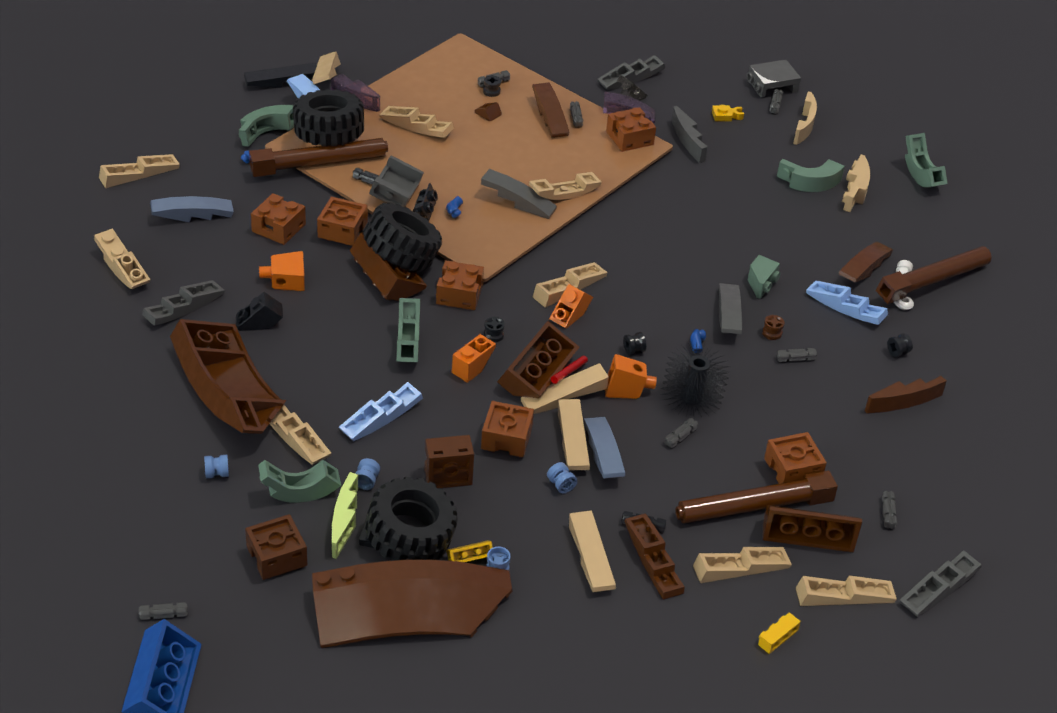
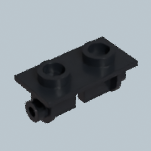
[413,183,438,220]

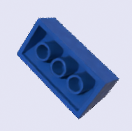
[121,619,202,713]

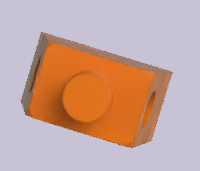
[259,251,305,291]
[605,354,657,399]

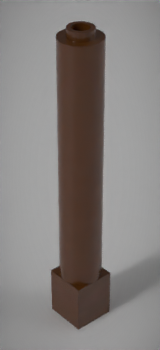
[249,138,388,177]
[876,246,992,304]
[675,470,838,524]

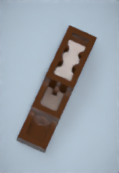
[532,82,569,138]
[839,242,893,282]
[865,376,947,413]
[625,513,685,599]

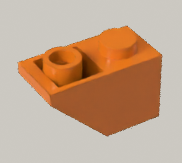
[549,284,593,329]
[452,334,496,383]

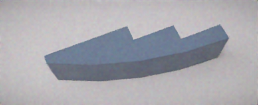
[150,196,234,222]
[584,417,625,478]

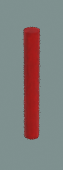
[551,356,588,384]

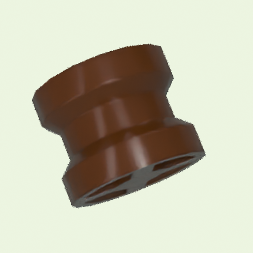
[762,315,785,340]

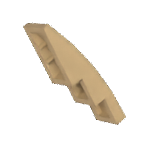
[379,106,454,138]
[269,405,331,465]

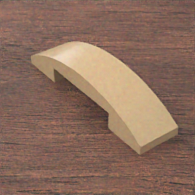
[793,92,817,145]
[529,172,602,200]

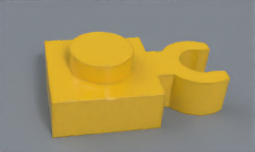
[712,105,744,121]

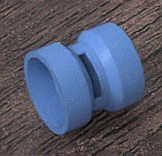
[204,455,229,478]
[355,458,380,490]
[547,462,577,494]
[486,547,511,570]

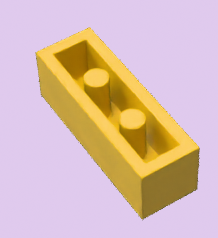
[446,540,493,562]
[758,612,801,654]

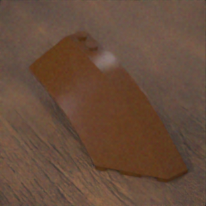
[170,319,287,434]
[312,560,513,648]

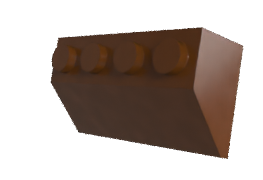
[350,232,427,301]
[497,321,579,399]
[763,505,862,553]

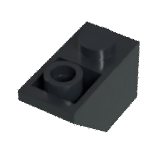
[236,292,283,331]

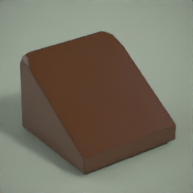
[474,102,502,121]

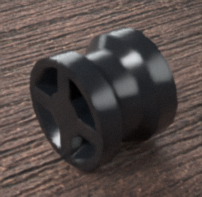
[483,75,501,97]
[484,317,505,342]
[623,332,647,355]
[887,333,913,357]

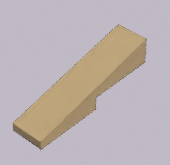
[312,51,341,84]
[99,154,180,188]
[533,262,608,308]
[521,363,609,414]
[558,399,590,470]
[569,510,616,592]
[693,547,792,583]
[796,576,897,606]

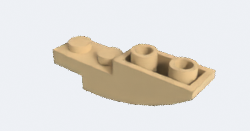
[842,154,870,212]
[94,228,150,289]

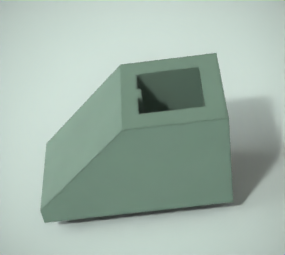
[748,255,780,299]

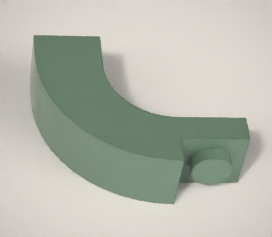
[239,105,294,147]
[905,133,948,187]
[777,159,845,192]
[396,298,420,362]
[258,460,341,503]

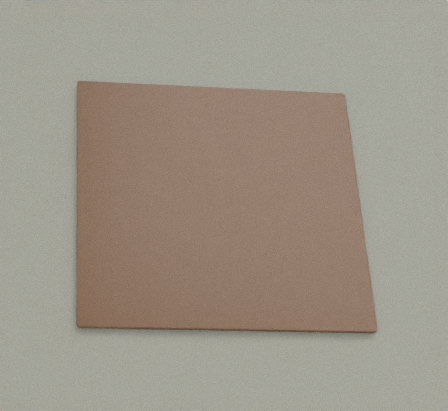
[265,33,673,282]

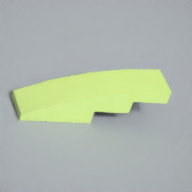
[332,472,358,559]

